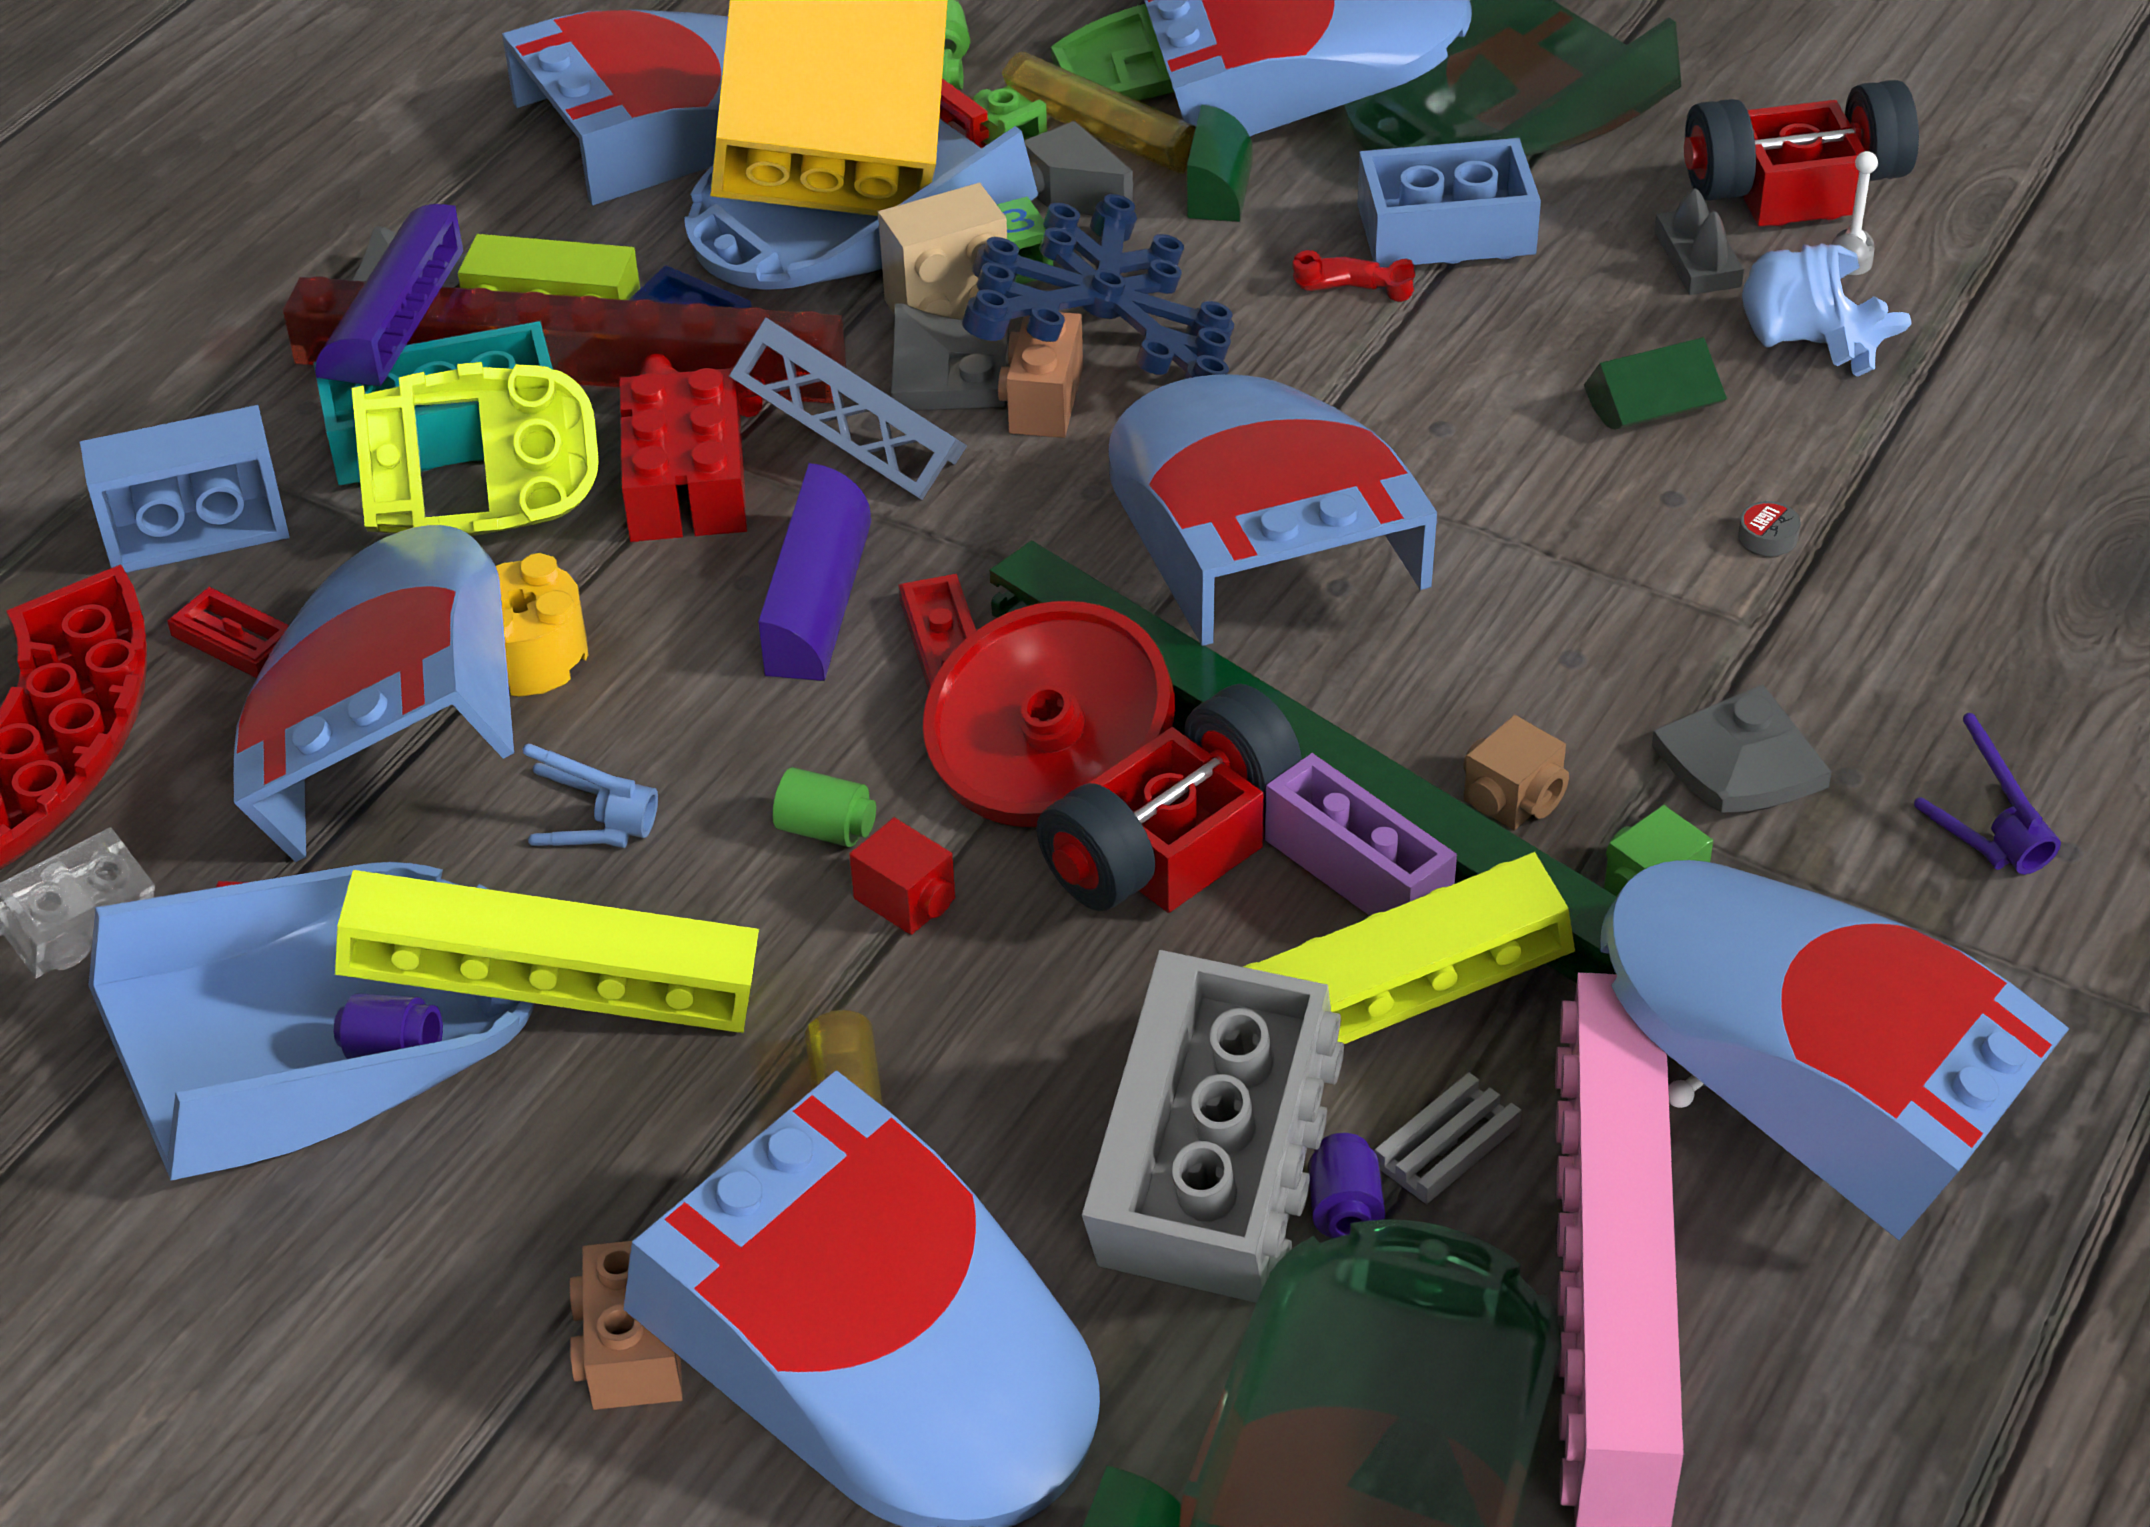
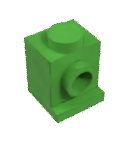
[972,85,1047,145]

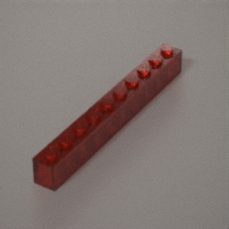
[283,276,847,403]

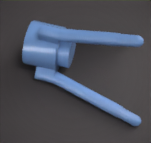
[522,744,658,848]

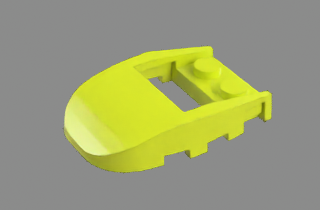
[352,362,599,536]

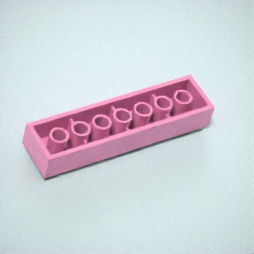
[1555,973,1683,1527]

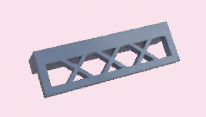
[729,317,967,500]

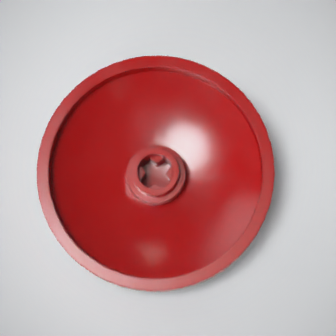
[923,601,1175,827]

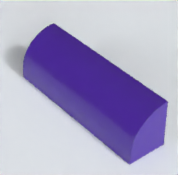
[315,204,463,387]
[758,463,871,681]

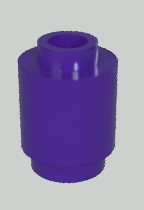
[333,993,443,1059]
[1308,1133,1385,1241]

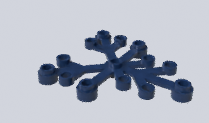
[962,194,1234,379]

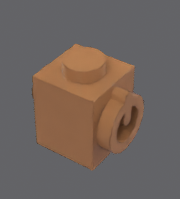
[1463,714,1569,831]

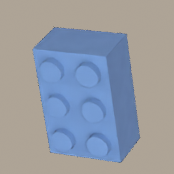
[1357,138,1541,267]
[80,405,290,573]

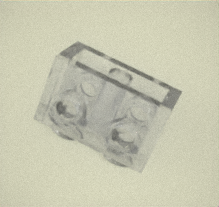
[0,827,155,978]

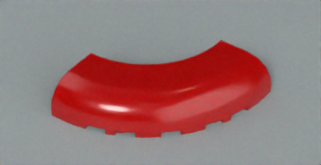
[0,564,147,870]

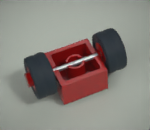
[1684,80,1919,226]
[1037,684,1302,913]

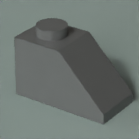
[1024,121,1133,215]

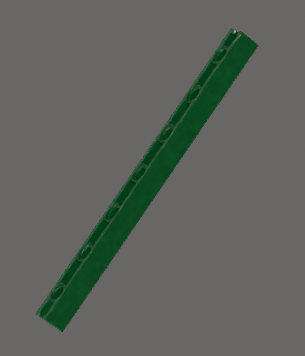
[989,540,1616,983]

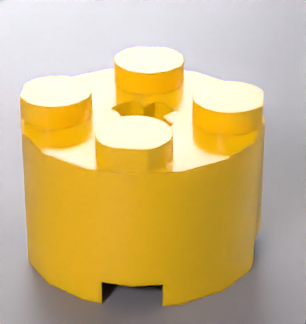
[496,553,588,697]

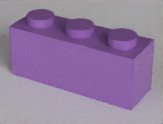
[1265,753,1457,916]

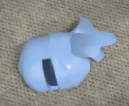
[1742,243,1911,377]

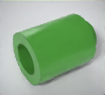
[773,767,876,847]

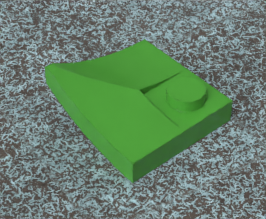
[1051,4,1174,116]

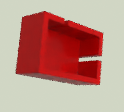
[620,368,747,542]

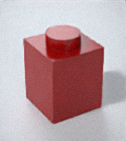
[849,817,956,935]

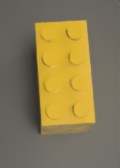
[710,0,948,216]

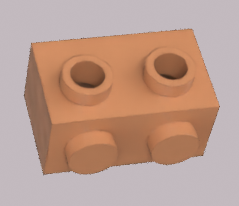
[998,312,1083,438]
[570,1241,683,1410]

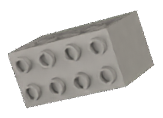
[1082,950,1344,1305]

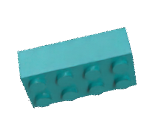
[313,321,553,486]

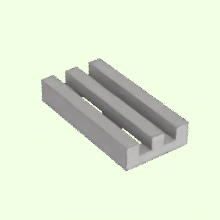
[1374,1072,1522,1205]

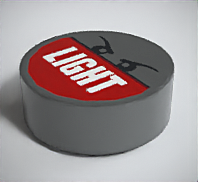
[1738,501,1801,556]

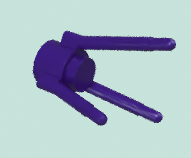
[1914,712,2061,875]

